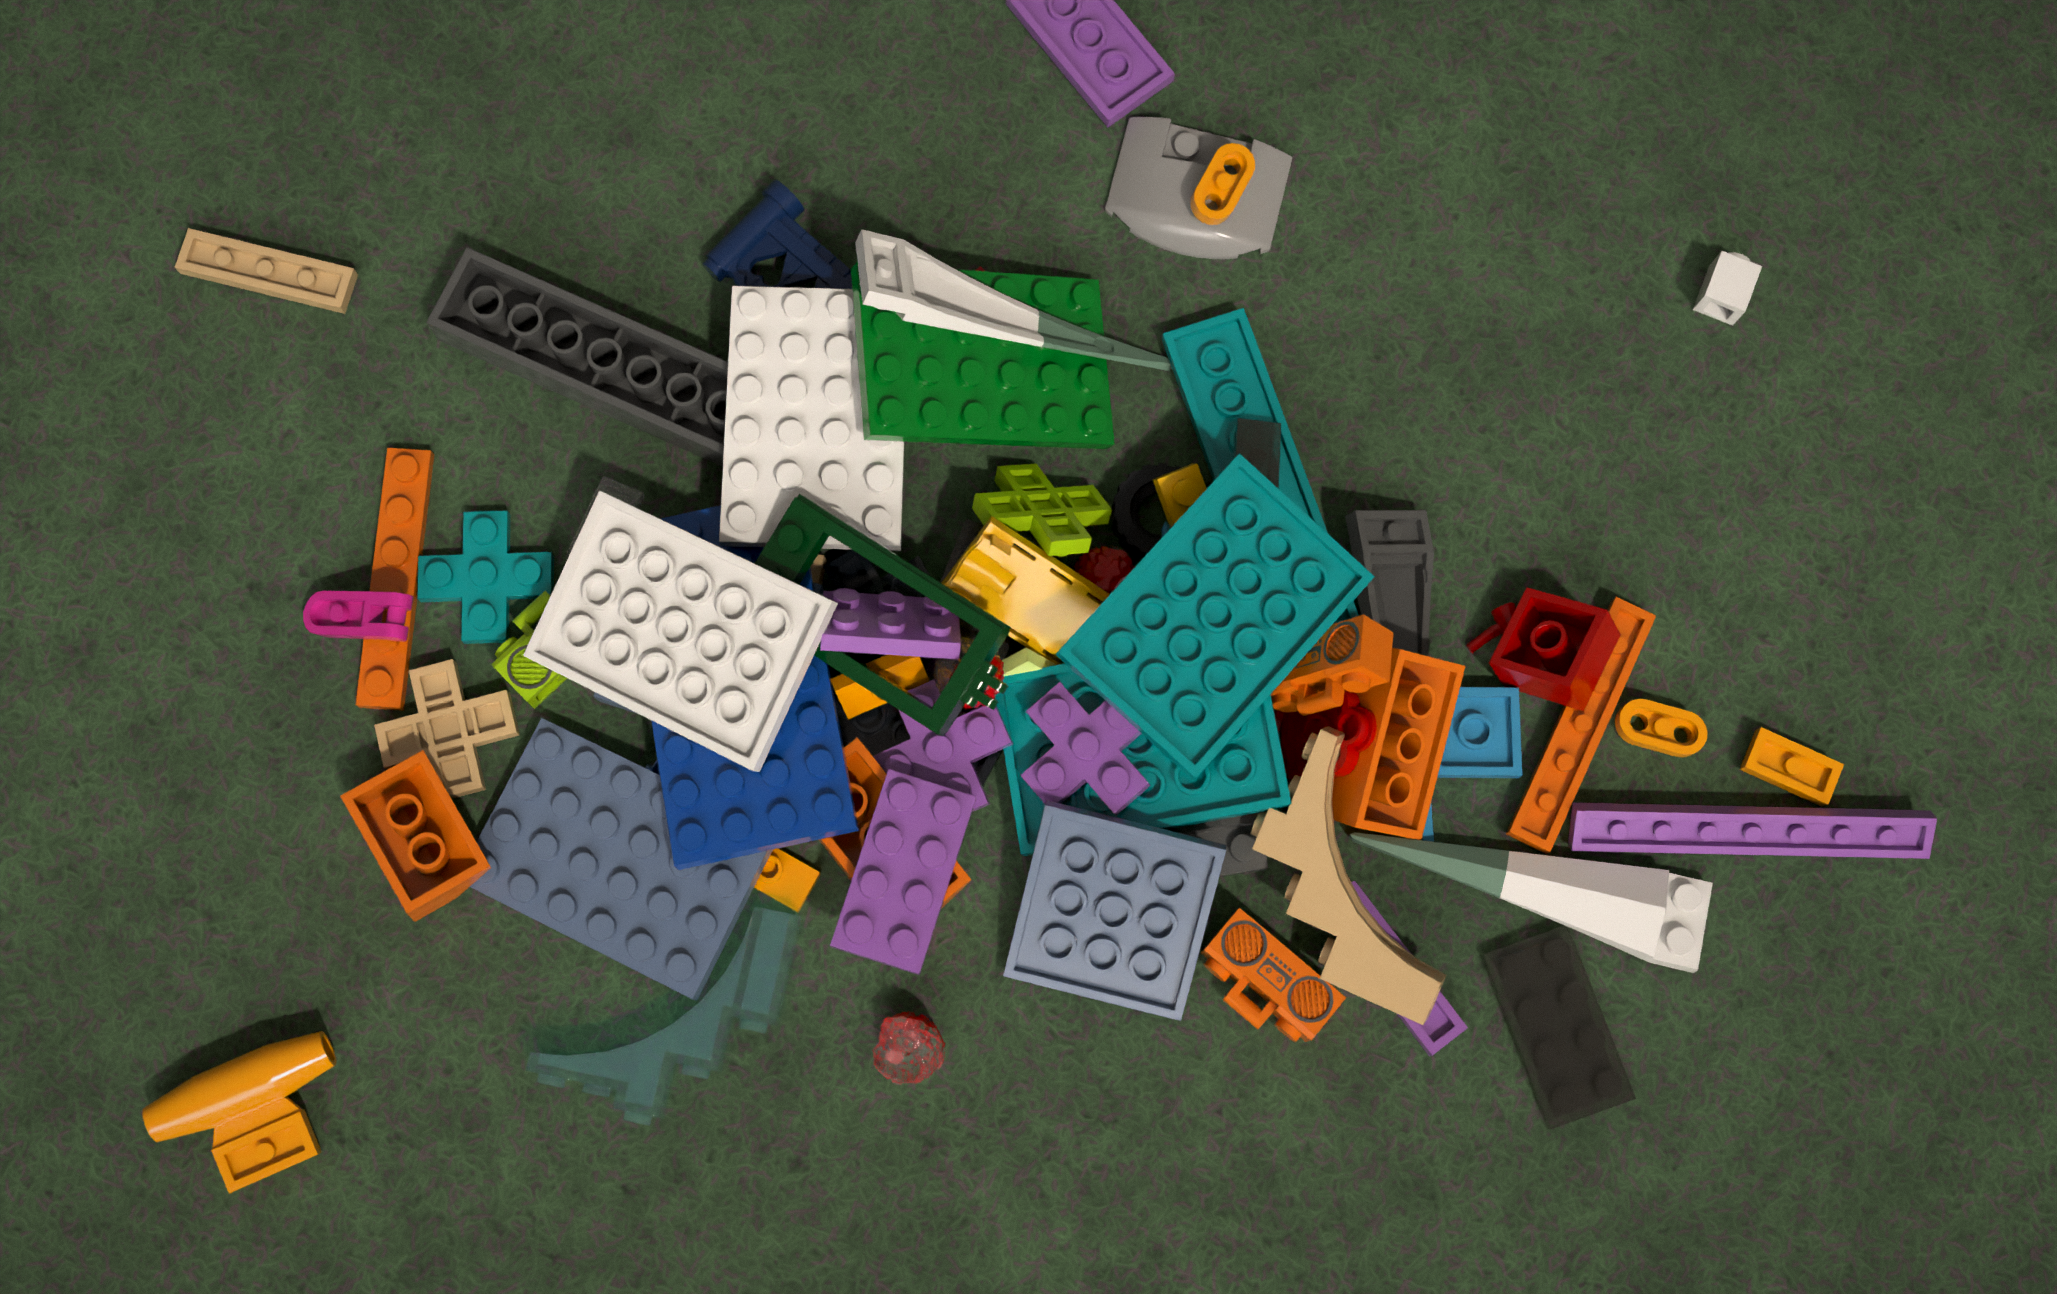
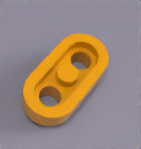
[1190,143,1255,225]
[1615,699,1707,757]

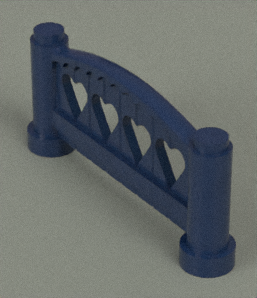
[702,179,852,289]

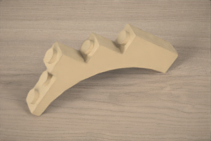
[1251,726,1446,1025]

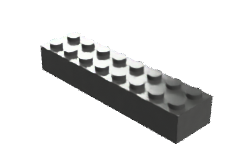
[426,247,728,467]

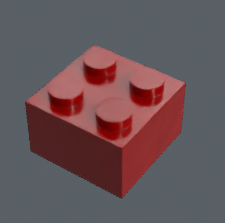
[1489,587,1621,711]

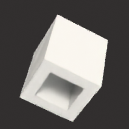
[1693,251,1762,325]

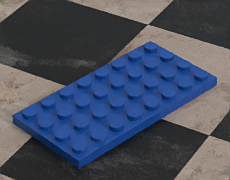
[651,505,859,870]

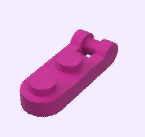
[303,591,413,642]

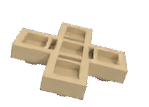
[374,659,520,799]

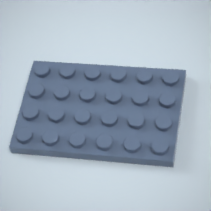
[470,718,773,1000]

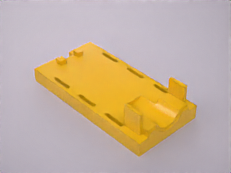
[942,516,1110,665]

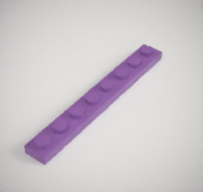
[1568,803,1937,859]

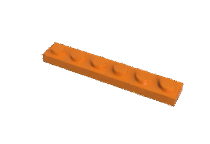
[355,448,434,711]
[1506,597,1656,854]

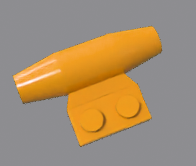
[142,1031,337,1193]

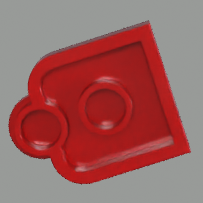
[1281,690,1377,782]

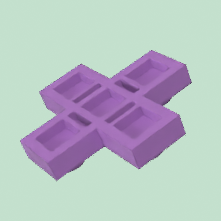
[873,679,1013,812]
[1020,682,1151,816]

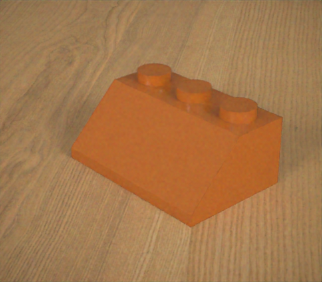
[340,750,491,922]

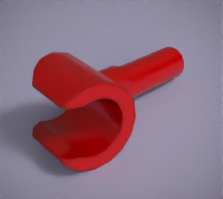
[1466,602,1516,654]

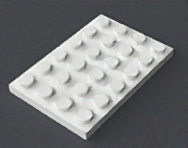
[719,286,904,551]
[523,491,838,772]

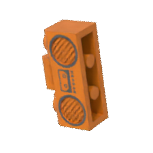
[1271,614,1393,716]
[1201,907,1346,1042]

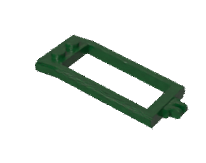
[755,494,1011,736]

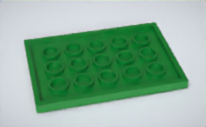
[851,262,1115,449]

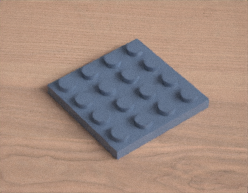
[1003,800,1226,1021]

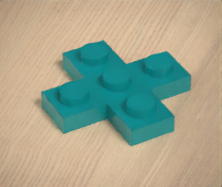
[417,511,554,644]

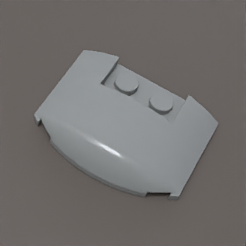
[1105,117,1293,259]

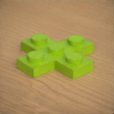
[972,464,1112,557]

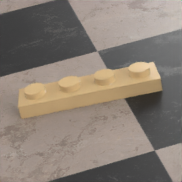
[175,228,358,314]

